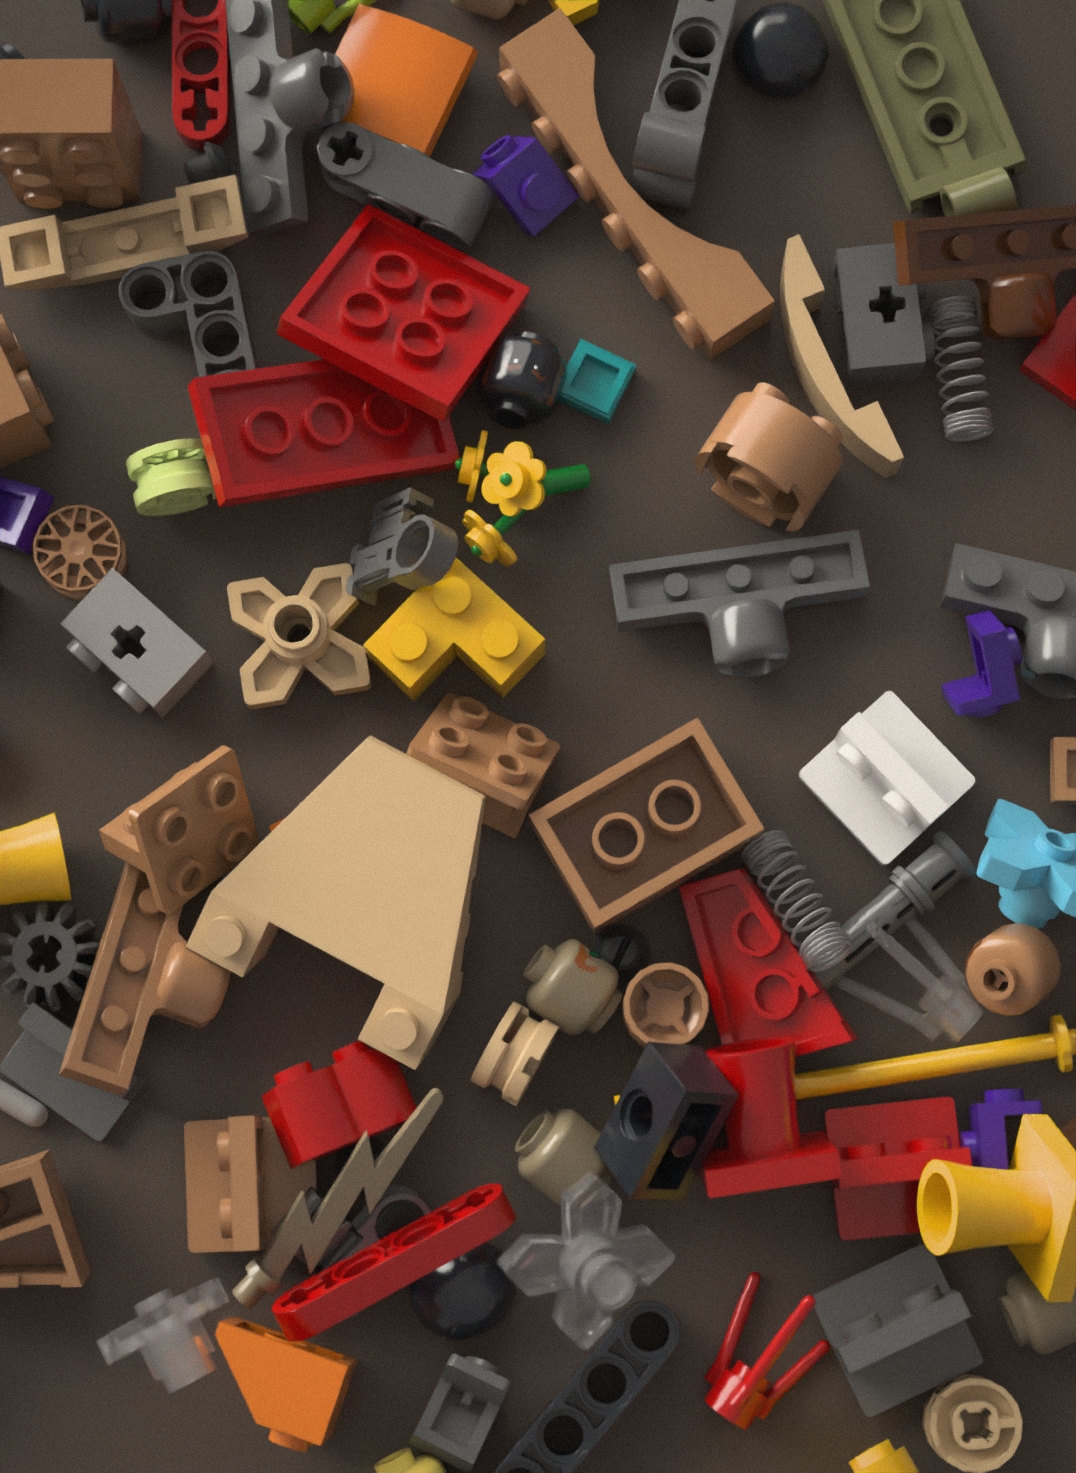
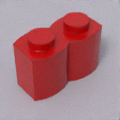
[261,1041,416,1169]

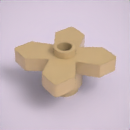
[227,563,372,709]

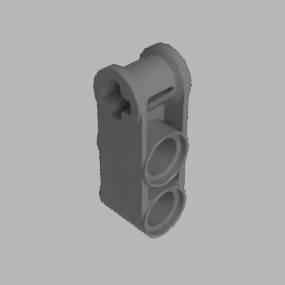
[317,122,496,252]

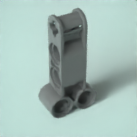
[630,0,737,211]

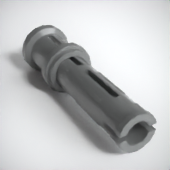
[814,830,977,991]

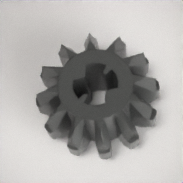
[0,902,100,1012]

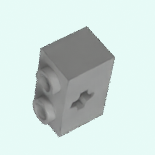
[60,568,214,719]

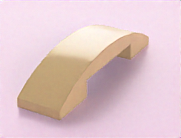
[0,175,248,290]
[780,234,904,478]

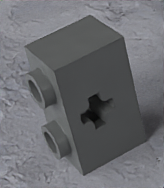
[831,243,935,387]

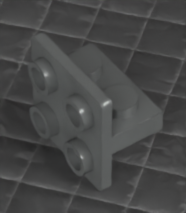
[812,1243,983,1417]

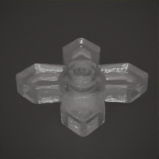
[497,1172,675,1350]

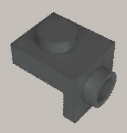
[409,1354,511,1473]

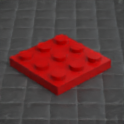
[276,203,531,422]

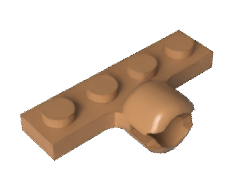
[59,862,231,1096]

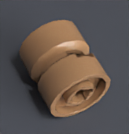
[622,963,709,1048]

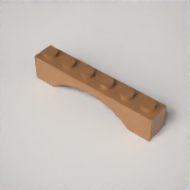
[497,8,775,360]

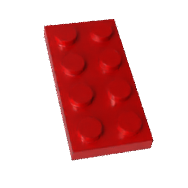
[188,359,460,508]

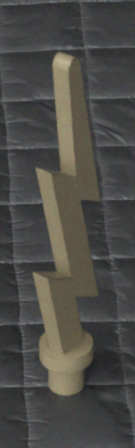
[232,1088,444,1309]

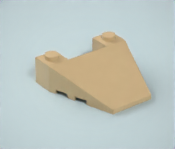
[186,735,485,1070]

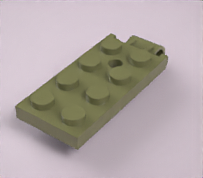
[822,0,1026,216]

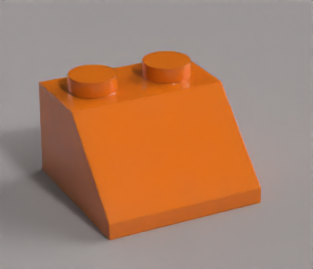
[215,1316,358,1452]

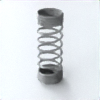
[927,296,994,442]
[741,830,852,972]

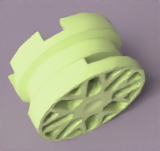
[126,438,217,516]

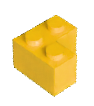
[363,557,546,702]

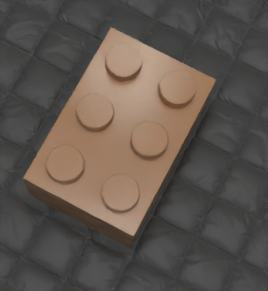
[0,59,142,209]
[529,717,764,935]

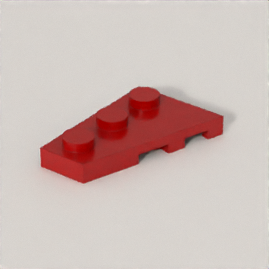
[679,869,859,1057]

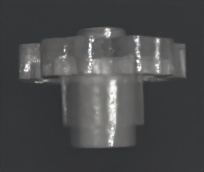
[96,1277,230,1394]

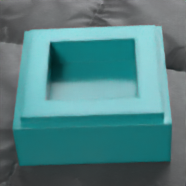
[559,339,637,425]

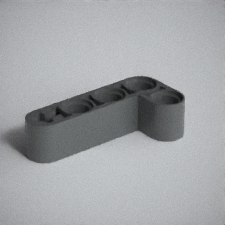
[119,251,258,377]

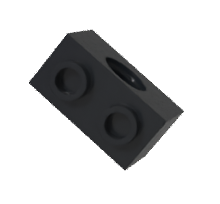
[594,1041,739,1201]

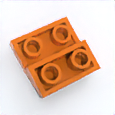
[329,4,479,157]

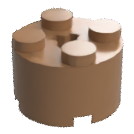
[694,383,843,531]

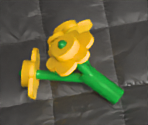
[455,430,591,567]

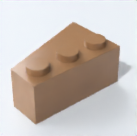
[0,1149,91,1288]

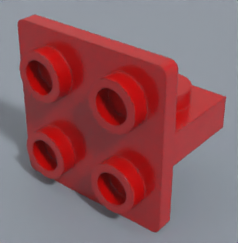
[824,1097,972,1241]

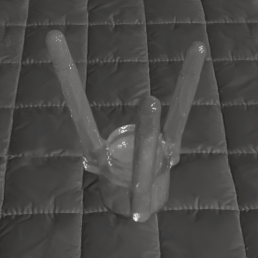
[835,916,986,1043]

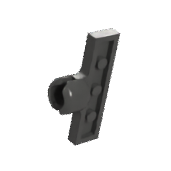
[225,0,355,237]
[609,529,870,678]
[940,543,1076,701]

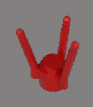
[703,1272,830,1431]

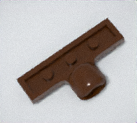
[893,205,1076,340]

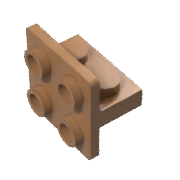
[406,693,561,839]
[99,745,260,915]
[184,1115,318,1253]

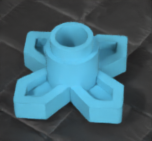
[976,799,1076,928]

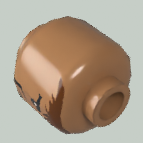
[964,923,1061,1016]

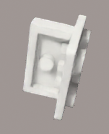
[799,691,975,866]

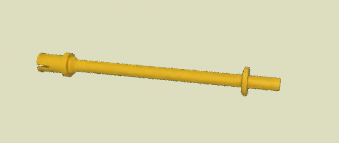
[613,1014,1076,1105]

